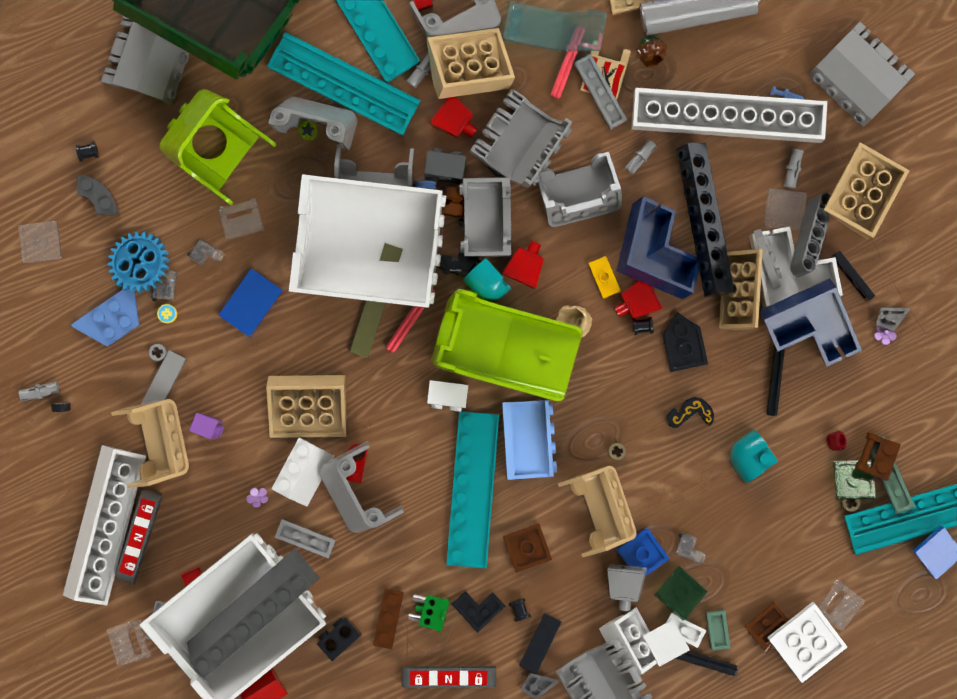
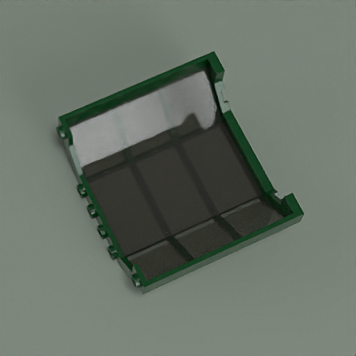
[112,0,300,80]

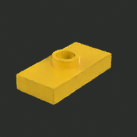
[588,256,621,299]

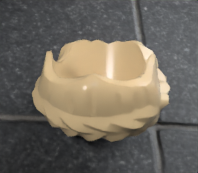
[556,305,592,337]

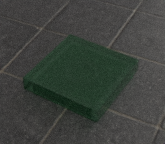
[833,460,876,500]
[654,566,707,621]

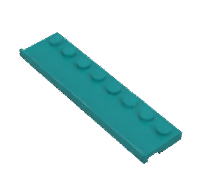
[336,0,421,83]
[267,32,421,136]
[446,411,499,569]
[843,484,957,555]

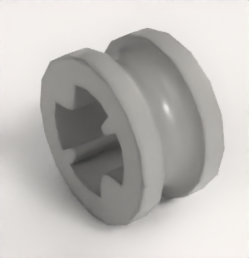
[149,344,167,361]

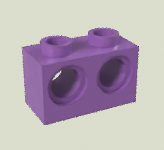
[190,413,224,439]

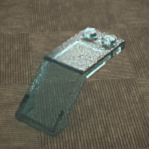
[503,2,607,51]

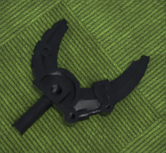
[436,219,482,277]

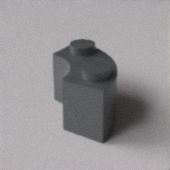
[77,175,120,216]

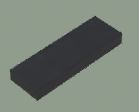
[831,251,875,301]
[519,613,562,674]

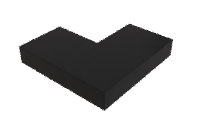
[452,591,506,633]

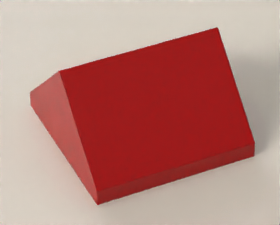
[240,668,288,699]

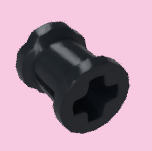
[76,141,99,162]
[632,317,654,336]
[509,598,531,622]

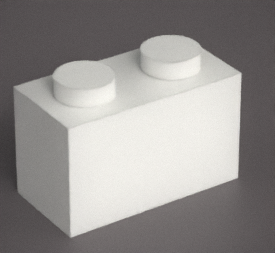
[427,380,468,412]

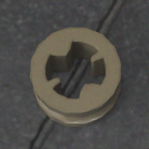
[608,443,626,460]
[841,494,860,512]

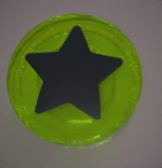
[298,121,318,141]

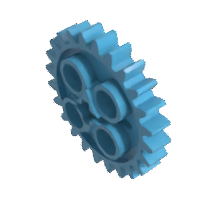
[107,231,170,294]

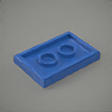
[218,269,283,337]

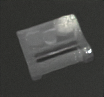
[218,198,264,240]
[817,579,866,632]
[107,619,152,666]

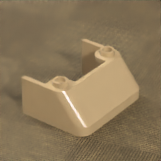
[111,399,189,488]
[558,466,636,557]

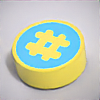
[157,304,177,324]

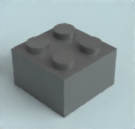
[424,148,466,184]

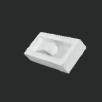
[666,613,706,648]

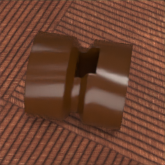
[442,186,464,217]

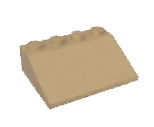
[427,28,515,99]
[823,142,910,239]
[719,249,763,330]
[266,375,347,438]

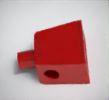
[430,97,478,139]
[502,241,544,289]
[614,281,663,319]

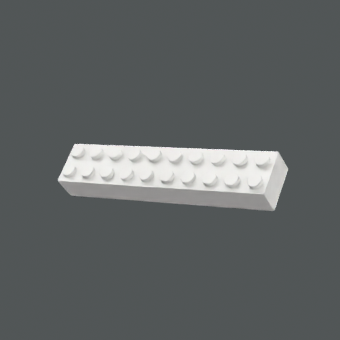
[631,88,827,143]

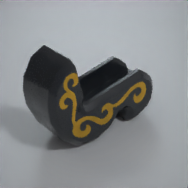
[665,397,714,428]

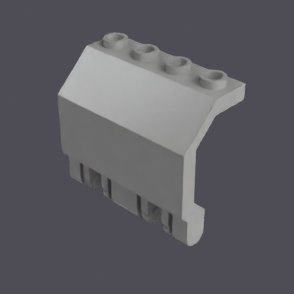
[101,16,196,105]
[809,21,915,127]
[469,89,572,188]
[556,638,652,699]

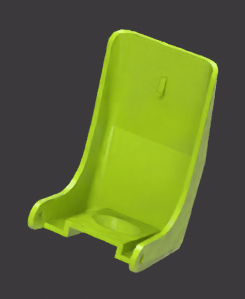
[160,89,277,206]
[431,289,582,401]

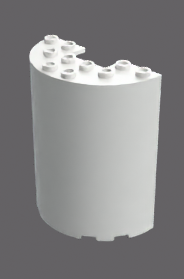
[289,174,446,308]
[140,533,326,699]

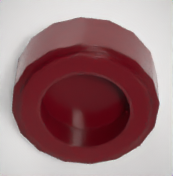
[826,431,847,451]

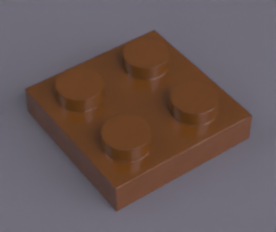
[503,523,552,573]

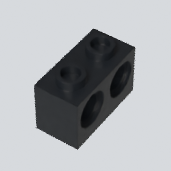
[317,617,362,661]

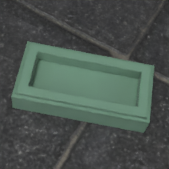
[705,610,731,651]

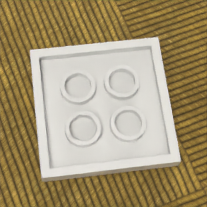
[767,602,847,683]

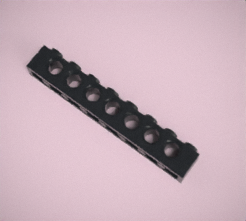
[676,143,734,297]

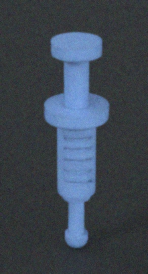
[770,86,805,100]

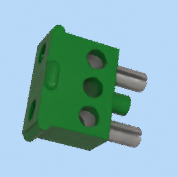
[408,594,450,633]

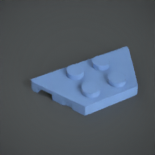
[71,289,140,347]

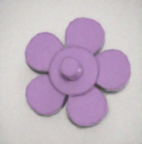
[874,327,896,345]
[246,488,268,507]

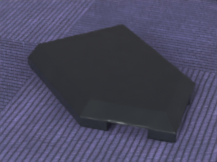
[663,312,708,372]

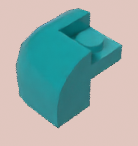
[463,258,511,302]
[730,430,778,483]

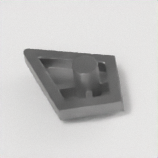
[875,308,910,332]
[520,673,558,699]

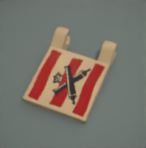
[580,41,631,100]

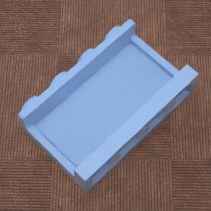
[502,400,557,480]

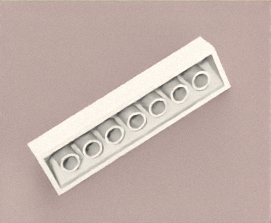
[63,445,146,605]

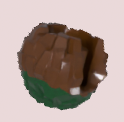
[636,36,667,67]

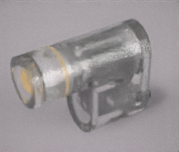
[187,239,226,267]
[151,271,178,301]
[675,533,706,564]

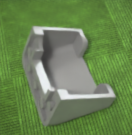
[268,97,357,151]
[537,152,622,227]
[460,178,512,257]

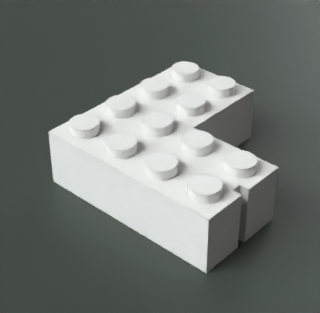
[749,227,843,308]

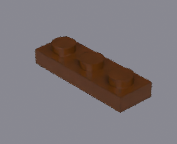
[373,588,404,649]

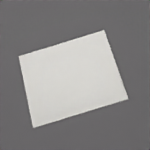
[643,620,690,667]

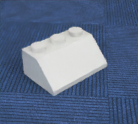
[272,438,334,507]
[599,607,657,675]

